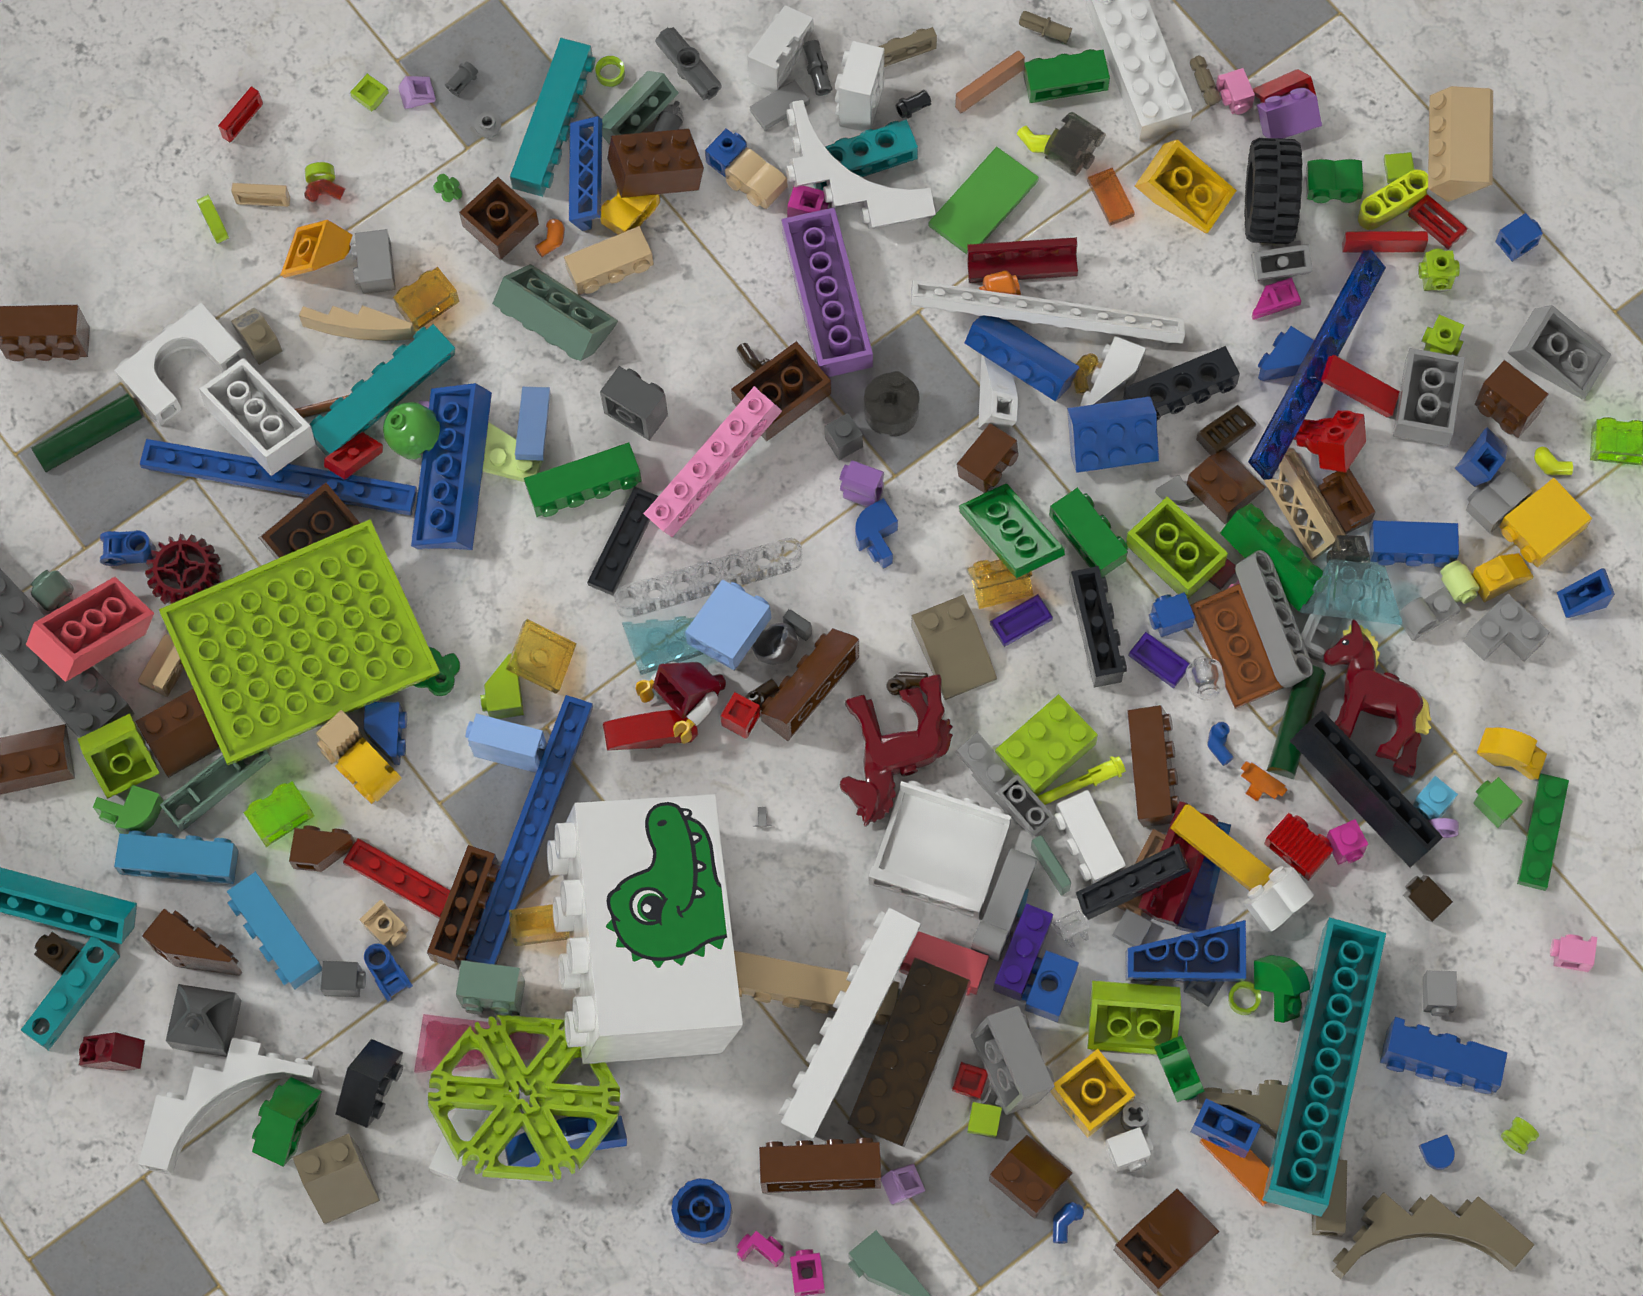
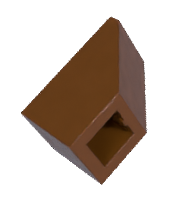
[289,825,355,872]

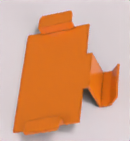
[1241,761,1288,801]

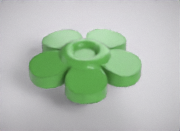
[433,174,462,202]

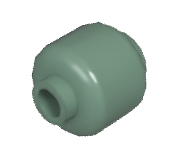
[31,570,74,611]

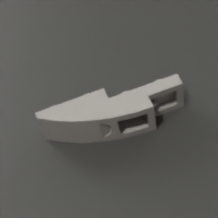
[954,732,1055,837]

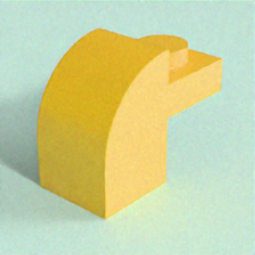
[1477,727,1547,779]

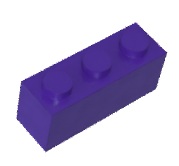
[993,903,1054,1001]

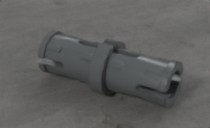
[803,40,832,96]

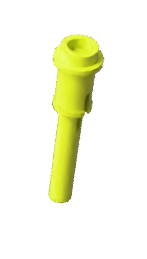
[1037,756,1126,805]

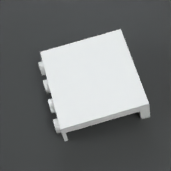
[868,781,1011,920]

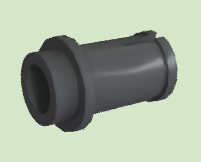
[445,61,478,96]

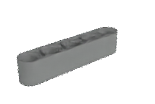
[1235,550,1313,688]

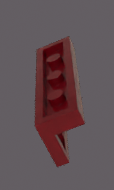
[967,237,1078,283]
[1138,801,1219,926]

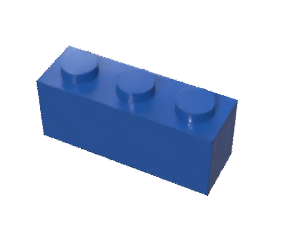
[1370,520,1459,568]

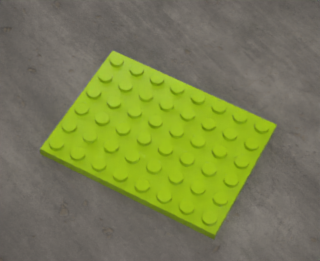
[159,519,440,766]

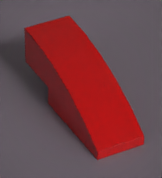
[603,710,698,751]

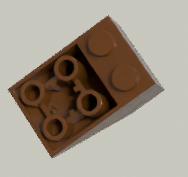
[142,909,242,976]
[1113,1188,1220,1294]

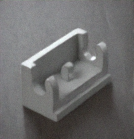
[1301,593,1345,663]

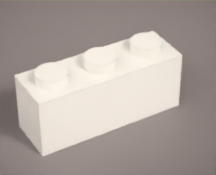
[1053,790,1126,884]

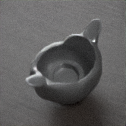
[751,623,798,665]

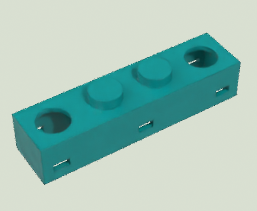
[21,937,120,1051]

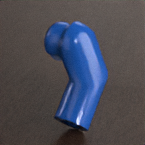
[1207,722,1234,766]

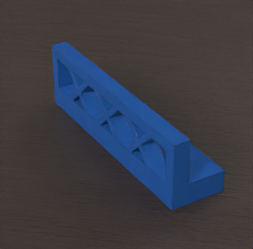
[569,116,602,231]

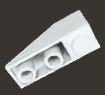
[1080,336,1146,406]
[978,354,1018,433]

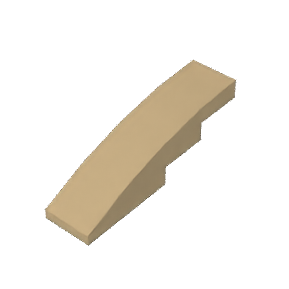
[299,305,415,341]

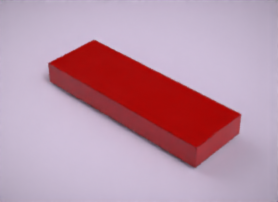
[1342,231,1428,253]
[1321,355,1400,417]

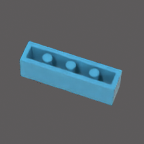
[114,831,239,884]
[227,871,322,990]

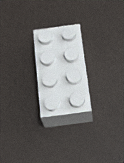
[199,358,316,476]

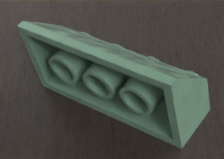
[492,264,618,361]

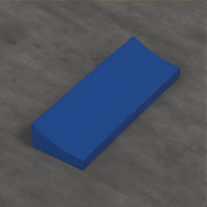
[411,383,492,550]

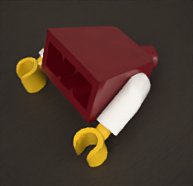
[635,662,726,744]

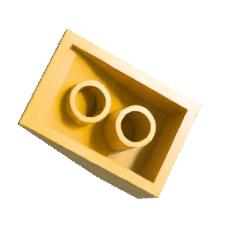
[1135,139,1237,233]

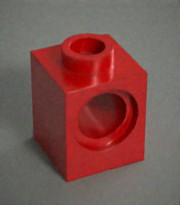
[720,692,761,739]

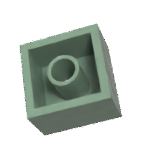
[456,960,525,1016]

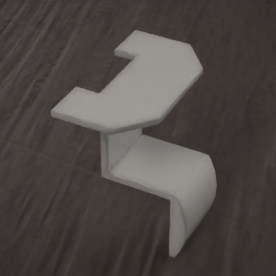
[753,807,772,827]
[981,1087,1002,1107]

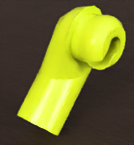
[1534,446,1573,475]

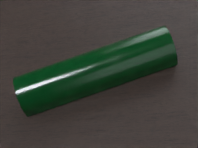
[30,393,143,472]
[1266,665,1326,780]

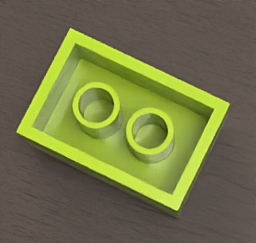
[1126,496,1228,599]
[995,694,1098,796]

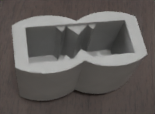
[1466,468,1533,533]

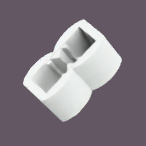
[1243,866,1314,932]

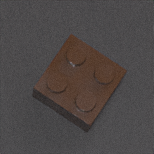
[459,177,539,260]
[1474,360,1549,438]

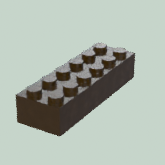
[847,958,971,1147]

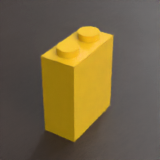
[1499,478,1592,568]

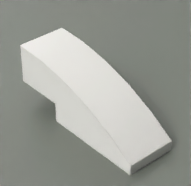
[429,1108,491,1183]

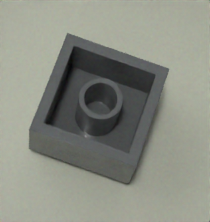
[600,366,668,441]

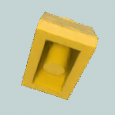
[1472,553,1534,603]

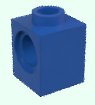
[1495,213,1543,262]

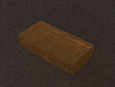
[1087,167,1135,226]

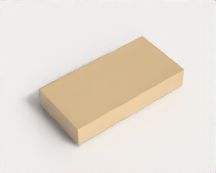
[231,183,290,207]

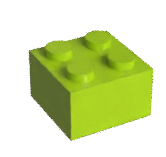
[77,714,159,799]

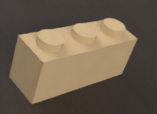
[564,226,654,295]

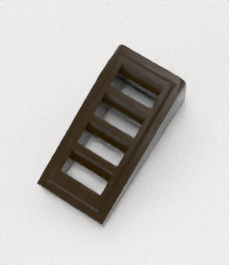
[1196,405,1256,455]

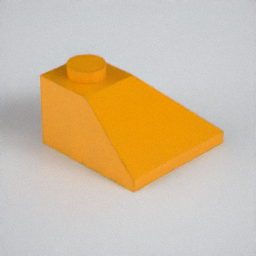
[280,220,353,278]

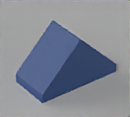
[1557,568,1615,618]

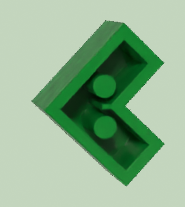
[252,1077,322,1167]

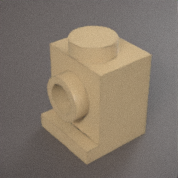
[359,900,409,949]

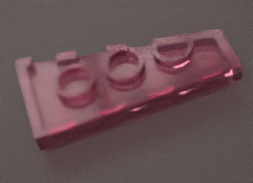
[414,1014,539,1073]

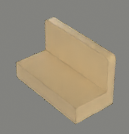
[138,634,184,697]

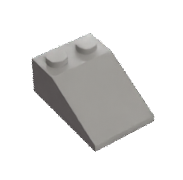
[1508,305,1611,399]

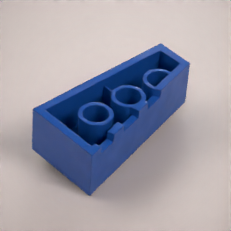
[1125,920,1246,982]
[1380,1017,1508,1094]

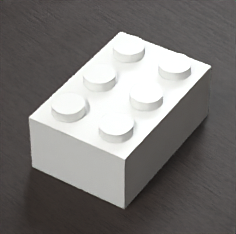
[835,41,884,132]

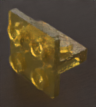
[967,559,1033,609]

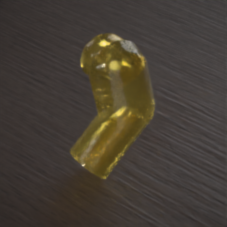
[1073,353,1099,394]

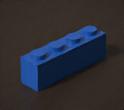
[964,315,1079,402]

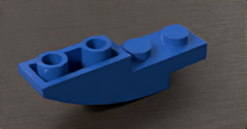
[504,1116,627,1167]

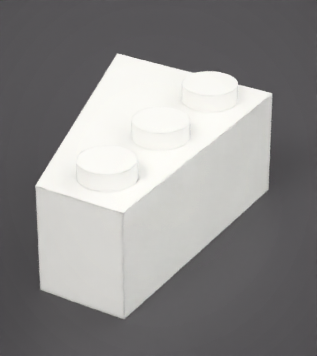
[746,5,814,92]

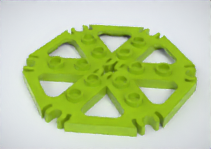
[428,1015,620,1182]

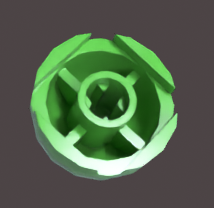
[383,402,440,459]

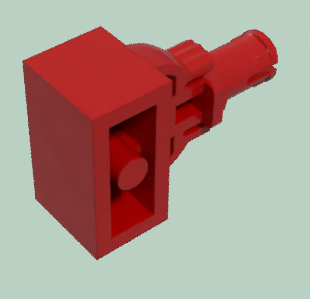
[1273,410,1366,473]

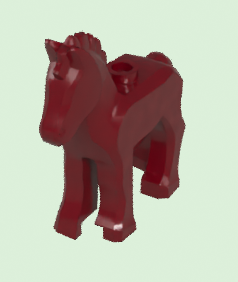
[840,674,953,827]

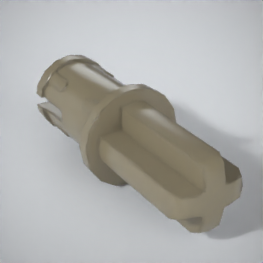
[1019,11,1073,44]

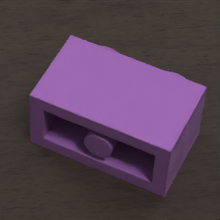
[1257,88,1322,138]

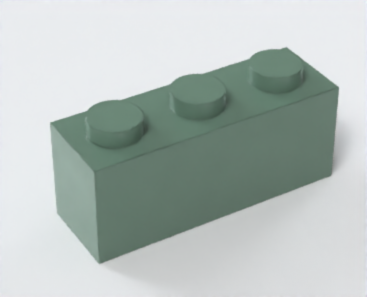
[602,71,679,145]

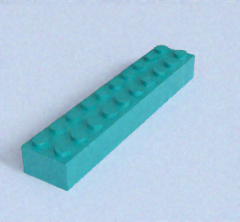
[1262,917,1386,1217]

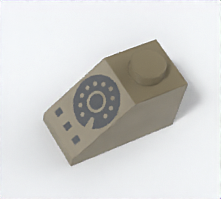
[231,308,282,365]

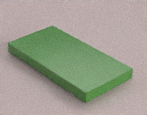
[928,146,1039,254]

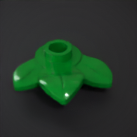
[413,647,460,696]

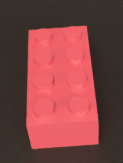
[26,577,154,682]

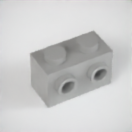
[1251,241,1312,282]

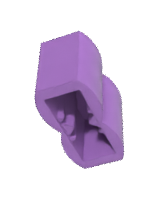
[839,460,884,507]

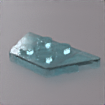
[1300,559,1402,625]

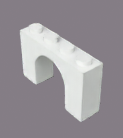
[115,303,247,426]

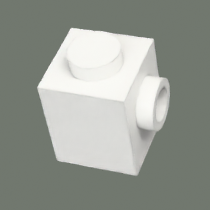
[1105,1127,1154,1172]

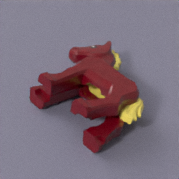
[1323,619,1432,778]

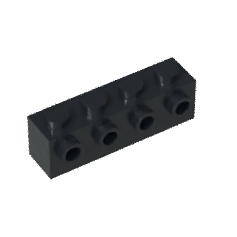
[1069,566,1127,688]

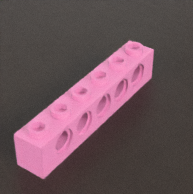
[644,387,782,537]

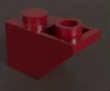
[78,1032,145,1071]

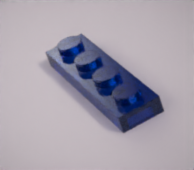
[1175,821,1231,933]

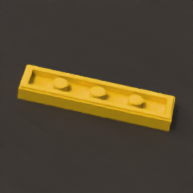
[1170,804,1273,891]

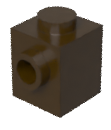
[1403,875,1453,922]

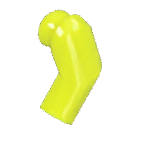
[1017,126,1057,153]

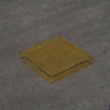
[506,619,577,694]

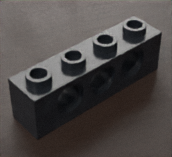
[1123,346,1240,421]

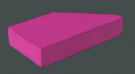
[1252,277,1301,320]

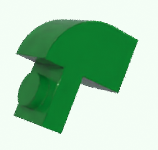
[1254,955,1310,1023]
[1154,1036,1205,1103]

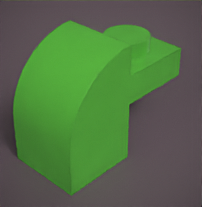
[93,785,164,834]

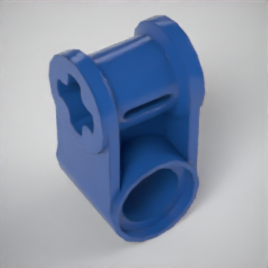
[100,530,156,566]
[364,944,413,1002]

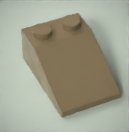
[911,594,997,700]

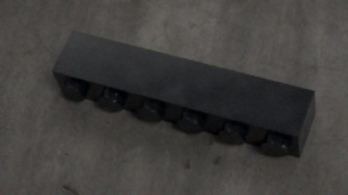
[1290,710,1443,868]

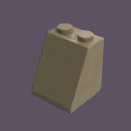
[292,1133,380,1224]

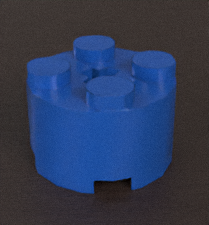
[671,1178,733,1244]

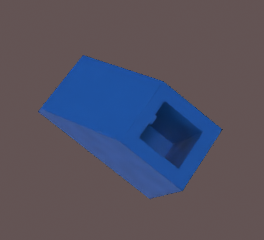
[1258,326,1319,381]
[1455,427,1507,487]
[364,702,407,765]

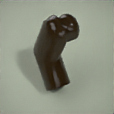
[736,343,770,372]
[886,672,929,696]
[745,678,779,708]

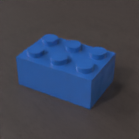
[1067,397,1159,473]

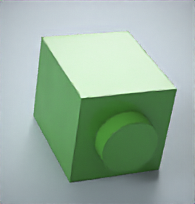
[1473,777,1523,828]

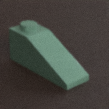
[848,1230,931,1296]

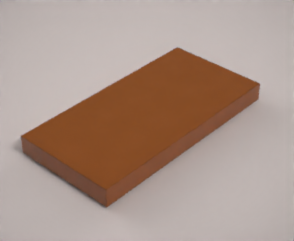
[1190,583,1284,709]

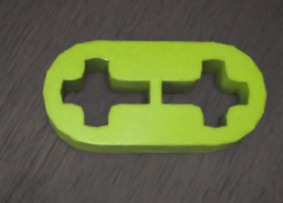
[196,195,229,244]

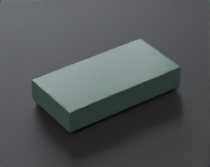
[1031,835,1071,896]

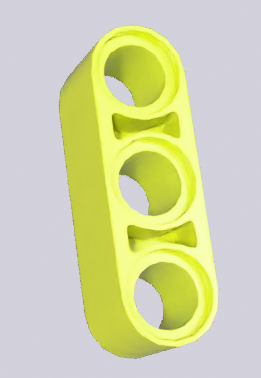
[1358,169,1428,230]

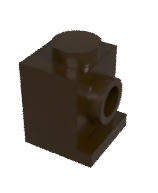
[34,931,80,976]

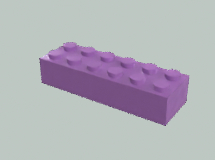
[781,207,873,377]

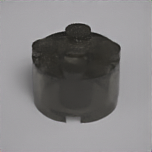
[1044,112,1106,176]
[864,371,920,437]

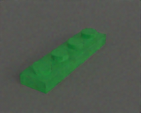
[1517,773,1569,891]

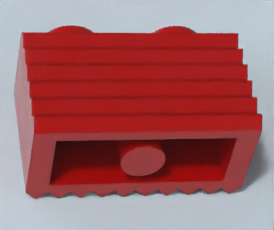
[1264,813,1333,881]

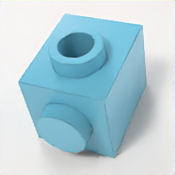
[1413,776,1458,820]

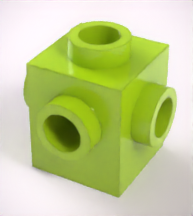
[1418,248,1460,291]
[1421,315,1465,356]

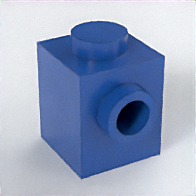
[705,128,747,178]
[1149,592,1195,637]

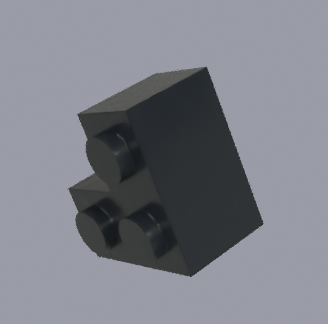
[335,1039,404,1128]

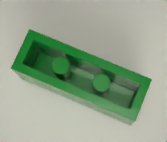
[1023,49,1110,103]
[1049,487,1128,577]

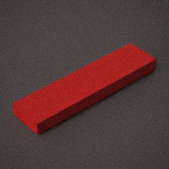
[343,838,450,919]

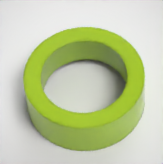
[595,56,625,87]
[305,162,335,186]
[1228,981,1261,1015]

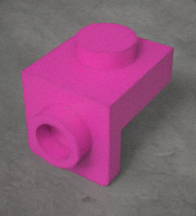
[737,1231,784,1267]

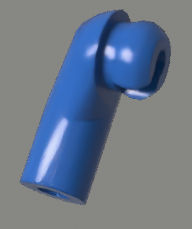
[1053,1202,1084,1244]

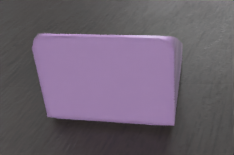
[399,76,436,109]
[881,1164,925,1204]

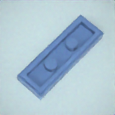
[515,387,551,461]

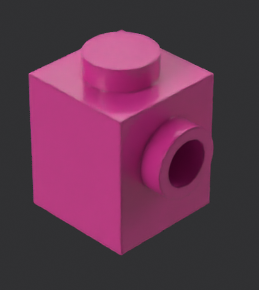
[1326,819,1368,865]

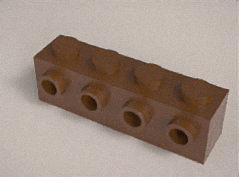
[1127,705,1180,827]
[427,845,501,969]

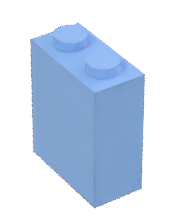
[685,579,772,671]
[465,713,547,773]

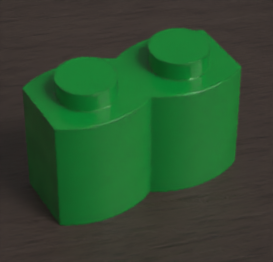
[1306,159,1363,203]

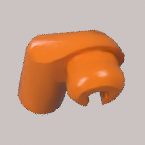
[535,219,565,257]

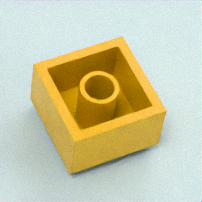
[1050,1049,1136,1138]

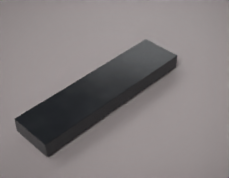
[587,486,658,596]
[1076,843,1190,920]

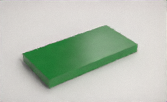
[959,483,1065,578]

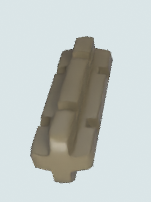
[1190,55,1221,106]

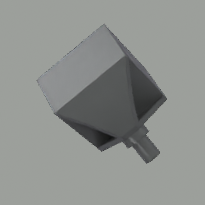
[166,984,242,1057]

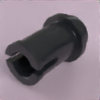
[895,90,931,118]

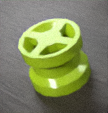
[1501,1117,1539,1155]

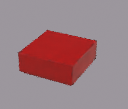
[952,1062,988,1100]

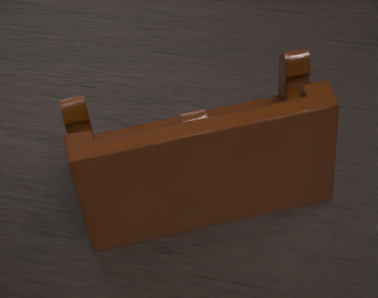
[1318,468,1376,534]

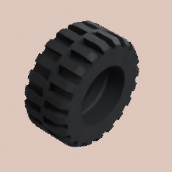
[1244,138,1303,244]

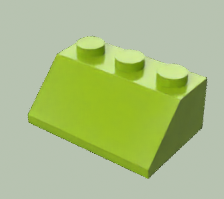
[1087,981,1181,1055]

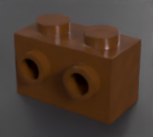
[957,423,1019,493]

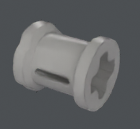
[1120,1102,1148,1131]

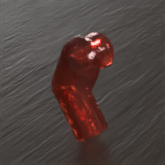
[304,179,346,202]

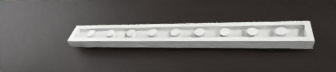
[911,280,1185,344]

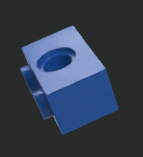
[1022,950,1079,1023]
[1190,1098,1261,1158]

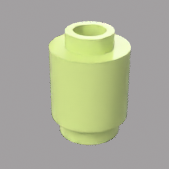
[1440,560,1480,604]

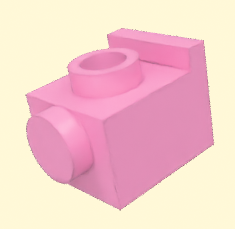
[1216,68,1255,114]
[1550,934,1597,972]

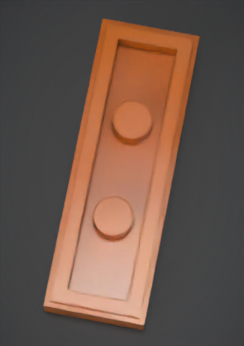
[1200,1138,1269,1206]

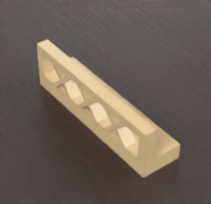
[1256,448,1349,560]

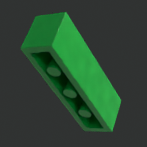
[524,442,642,517]
[1220,503,1330,611]

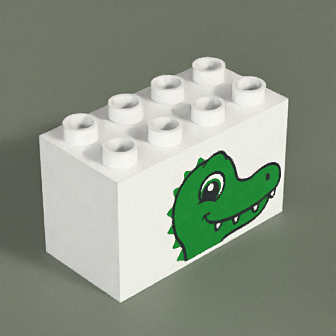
[547,794,743,1064]

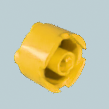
[335,737,402,804]

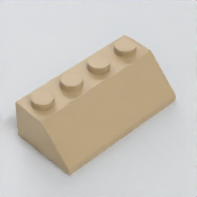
[1428,86,1493,202]

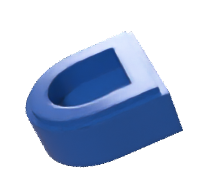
[1419,1135,1455,1170]

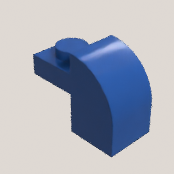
[855,498,898,569]

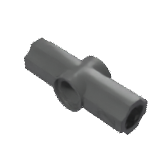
[655,27,722,100]

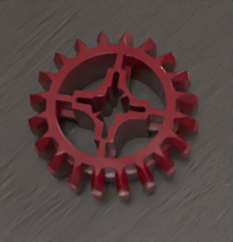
[145,533,222,605]

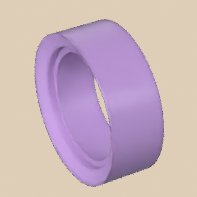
[1428,818,1459,838]

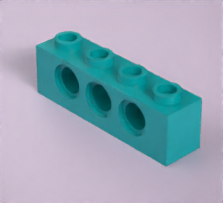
[813,119,918,190]

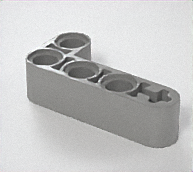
[971,848,1038,962]

